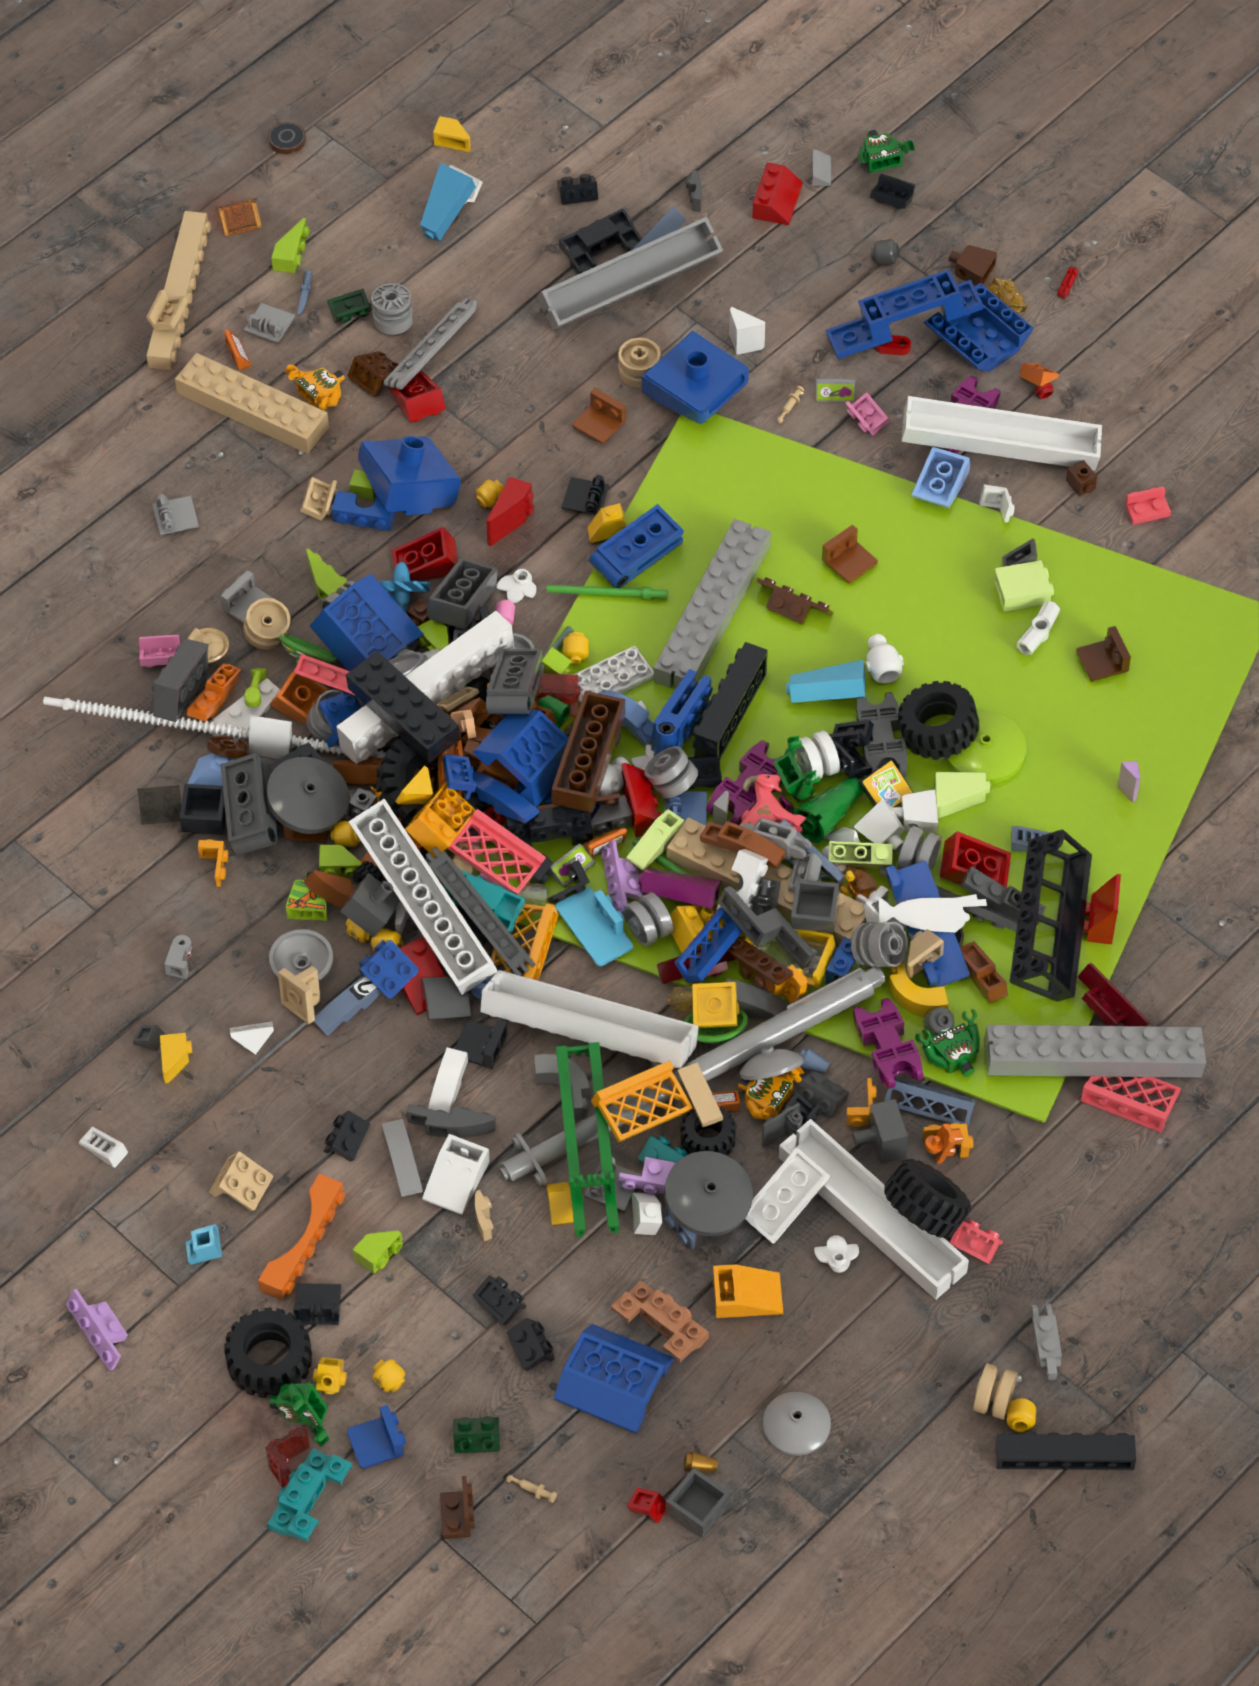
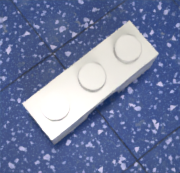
[717,849,768,909]

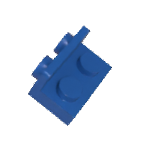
[443,754,476,800]

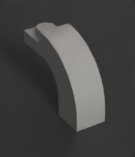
[534,1054,590,1119]

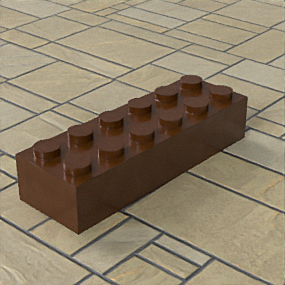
[551,691,626,813]

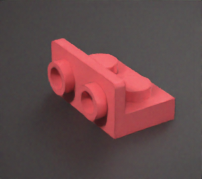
[1125,487,1171,525]
[949,1219,1003,1264]

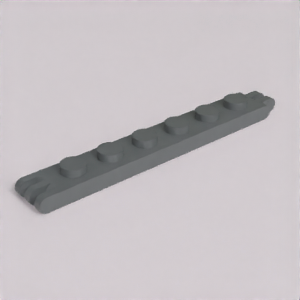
[426,847,536,976]
[880,866,1018,931]

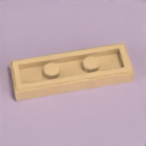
[677,1062,723,1127]

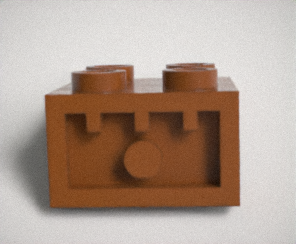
[572,388,626,444]
[822,525,878,584]

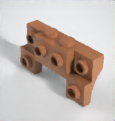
[611,1280,709,1363]

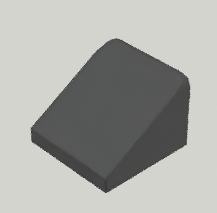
[133,1025,165,1051]

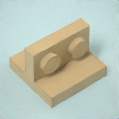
[278,966,321,1024]

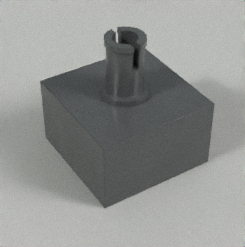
[340,873,400,937]
[852,1099,908,1163]

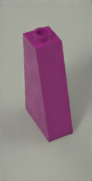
[638,868,721,909]

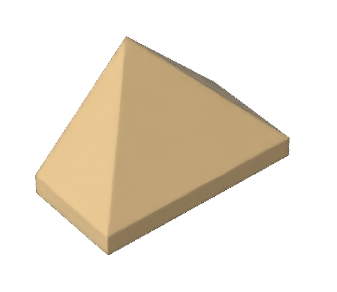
[437,686,479,714]

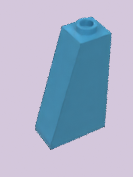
[420,163,476,241]

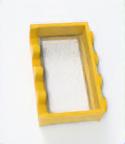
[737,929,836,988]

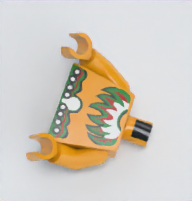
[284,365,345,411]
[738,1066,804,1120]

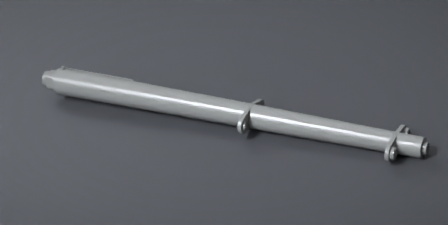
[499,967,885,1186]

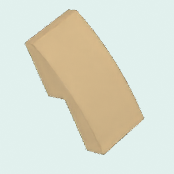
[475,1190,494,1242]

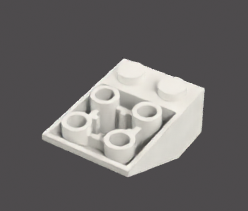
[422,1134,490,1215]

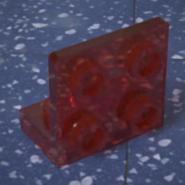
[265,1425,310,1488]

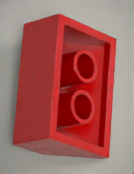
[752,162,803,226]
[621,763,662,837]

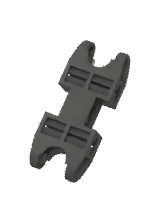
[856,692,907,778]

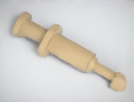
[777,386,805,424]
[506,1475,557,1503]

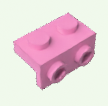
[846,392,890,436]
[139,635,180,668]

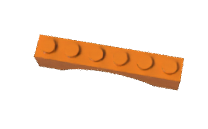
[258,1173,345,1301]

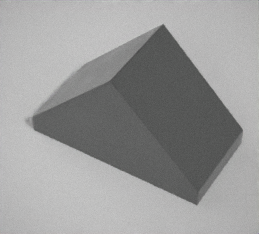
[1002,538,1037,567]

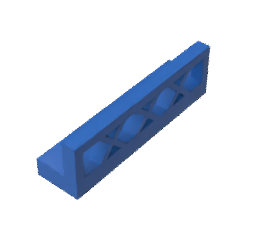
[674,907,743,982]

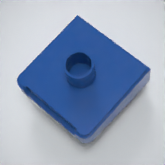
[642,331,749,424]
[358,436,461,516]

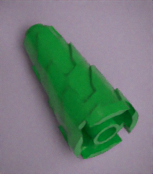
[792,778,864,843]

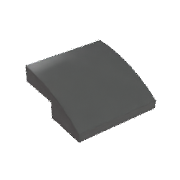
[422,977,471,1020]

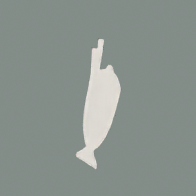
[879,894,987,933]

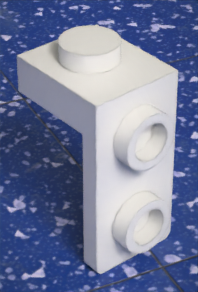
[979,485,1014,522]

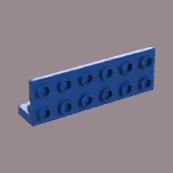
[886,861,970,988]

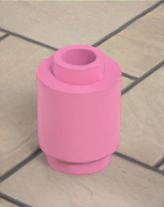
[495,600,516,626]

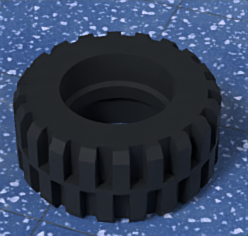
[898,681,980,760]
[884,1159,971,1238]
[224,1307,312,1398]

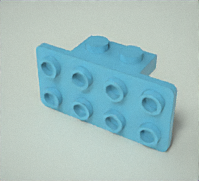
[555,887,633,967]

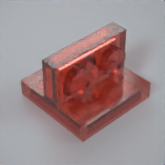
[536,673,580,716]

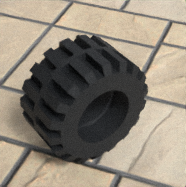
[681,1106,736,1155]

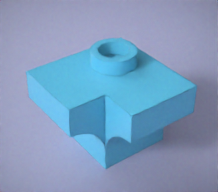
[186,1224,222,1265]

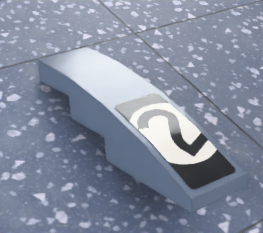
[314,976,382,1036]

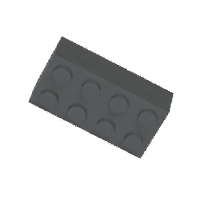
[428,558,498,629]
[151,638,209,722]

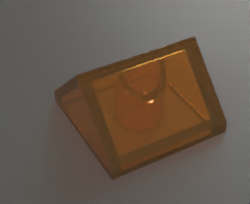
[215,198,262,236]

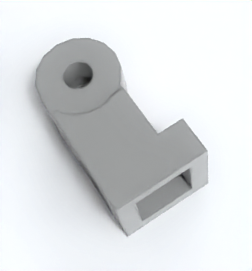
[164,935,192,979]

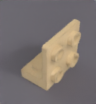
[209,1151,273,1211]

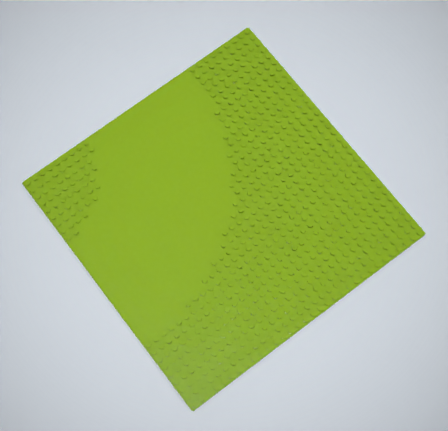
[440,414,1259,1123]

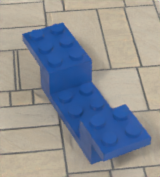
[826,269,984,359]

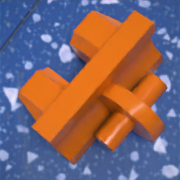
[924,1124,963,1164]

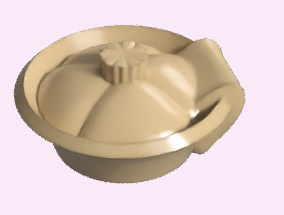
[187,628,229,664]

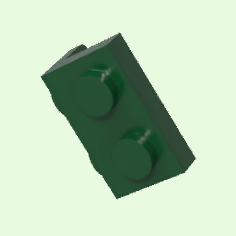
[327,288,372,323]
[453,1416,500,1453]

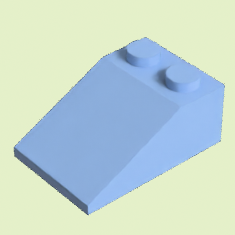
[912,447,970,508]

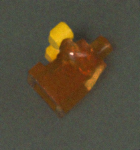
[839,866,878,900]

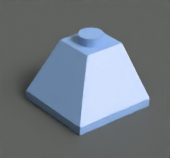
[188,753,236,786]

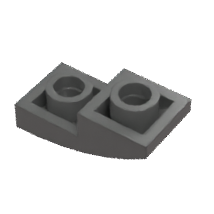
[686,170,702,212]

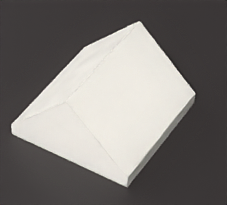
[729,307,765,355]

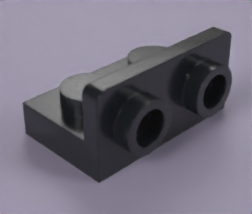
[472,1275,527,1325]

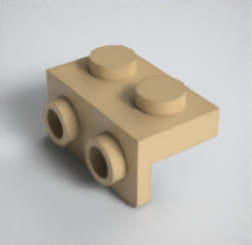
[146,290,188,331]
[300,477,338,521]

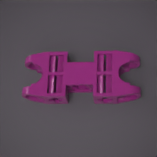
[944,376,1001,453]
[706,740,782,825]
[853,998,923,1089]

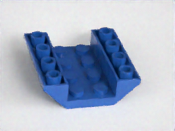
[924,283,1034,372]
[310,574,424,671]
[473,709,569,807]
[554,1324,674,1434]

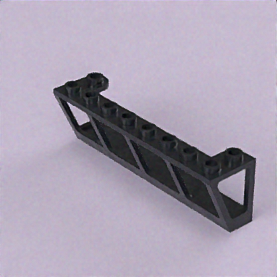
[1010,829,1092,1002]

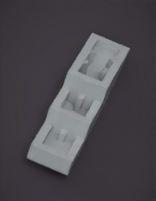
[382,1119,423,1197]

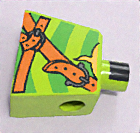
[286,872,328,921]

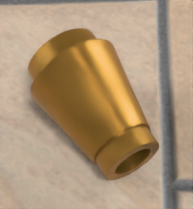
[683,1451,718,1473]

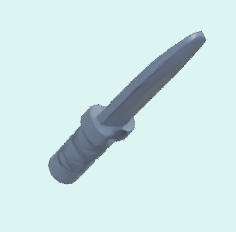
[297,270,312,315]

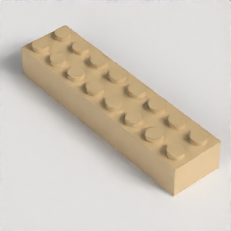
[175,353,329,454]

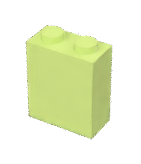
[993,560,1054,612]

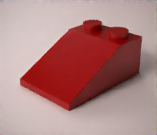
[388,370,446,422]
[486,477,535,546]
[391,527,458,581]
[940,831,1011,888]
[1083,874,1121,944]
[399,937,445,1015]

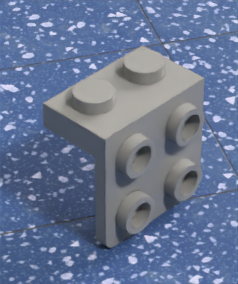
[221,570,273,624]

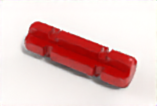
[1057,266,1078,299]

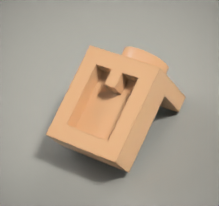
[451,709,476,739]

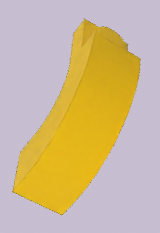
[889,961,949,1016]

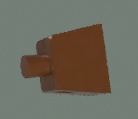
[948,245,997,287]

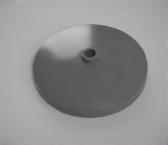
[265,757,349,834]
[664,1151,753,1236]

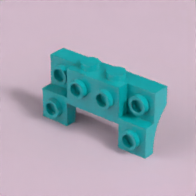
[441,870,525,933]
[267,1448,353,1543]

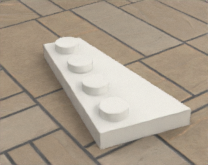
[208,678,279,741]

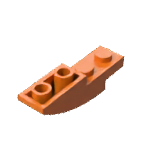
[187,663,242,722]

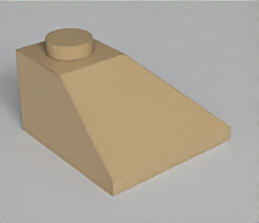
[907,929,944,979]

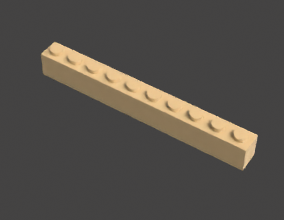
[146,211,211,370]

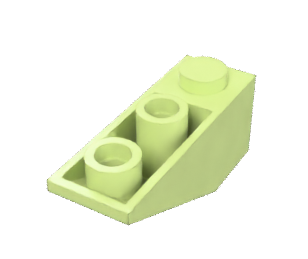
[626,809,684,870]
[829,841,893,870]

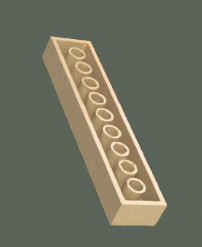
[667,817,867,946]

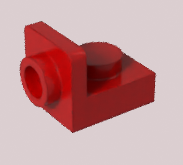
[627,1487,666,1523]

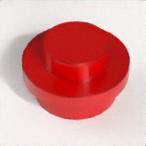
[1034,383,1054,400]

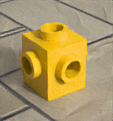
[313,1357,347,1394]

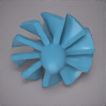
[378,562,430,614]

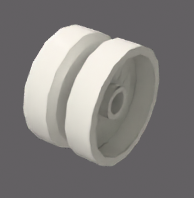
[795,730,840,779]

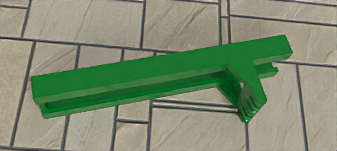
[556,1042,620,1237]

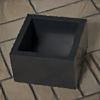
[180,784,226,834]

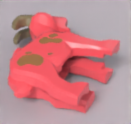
[739,774,806,833]

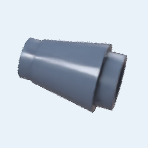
[800,1048,830,1074]

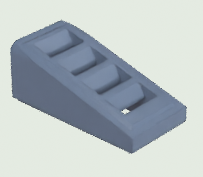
[1011,826,1051,852]

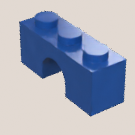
[332,491,396,531]

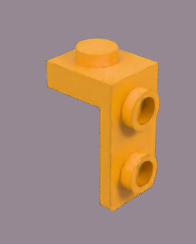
[198,839,229,887]
[846,1078,876,1127]
[922,1123,973,1158]

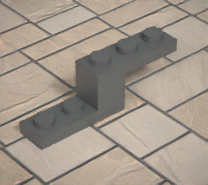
[717,886,815,969]

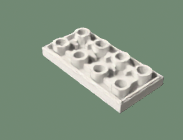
[564,646,654,704]

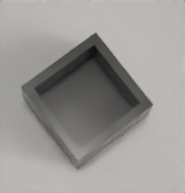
[791,879,840,933]
[666,1468,731,1539]

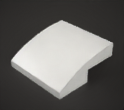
[249,716,292,759]

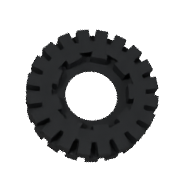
[376,738,488,832]

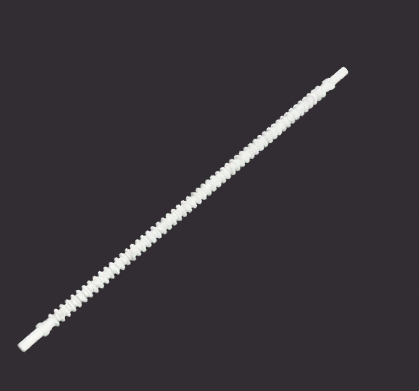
[43,696,388,759]

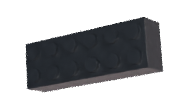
[693,642,768,759]
[346,651,461,763]

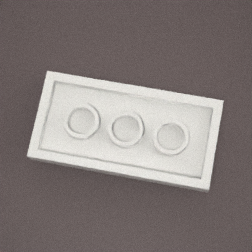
[745,1147,831,1244]

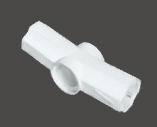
[1016,601,1060,656]

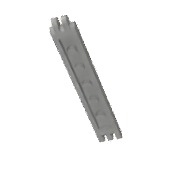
[384,298,477,390]

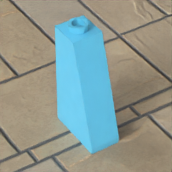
[786,660,866,703]

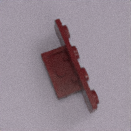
[657,949,736,984]
[1078,963,1150,1027]

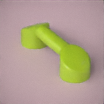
[244,668,268,708]

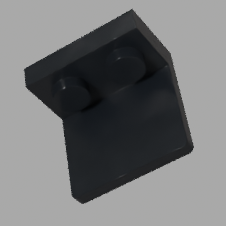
[455,1019,508,1069]

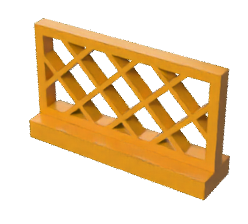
[491,904,559,981]
[591,1060,693,1143]

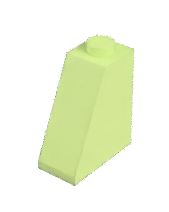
[935,772,990,818]

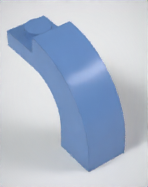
[599,691,653,746]

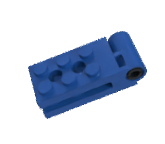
[589,504,684,588]
[651,669,713,756]

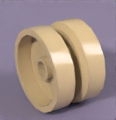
[618,337,661,388]
[243,598,290,650]
[973,1363,1018,1420]

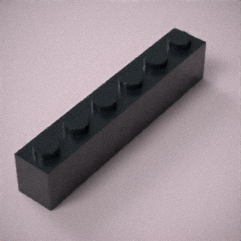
[995,1432,1136,1470]

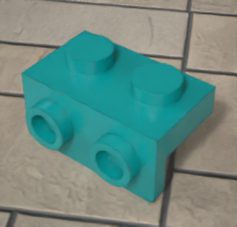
[638,1135,688,1163]

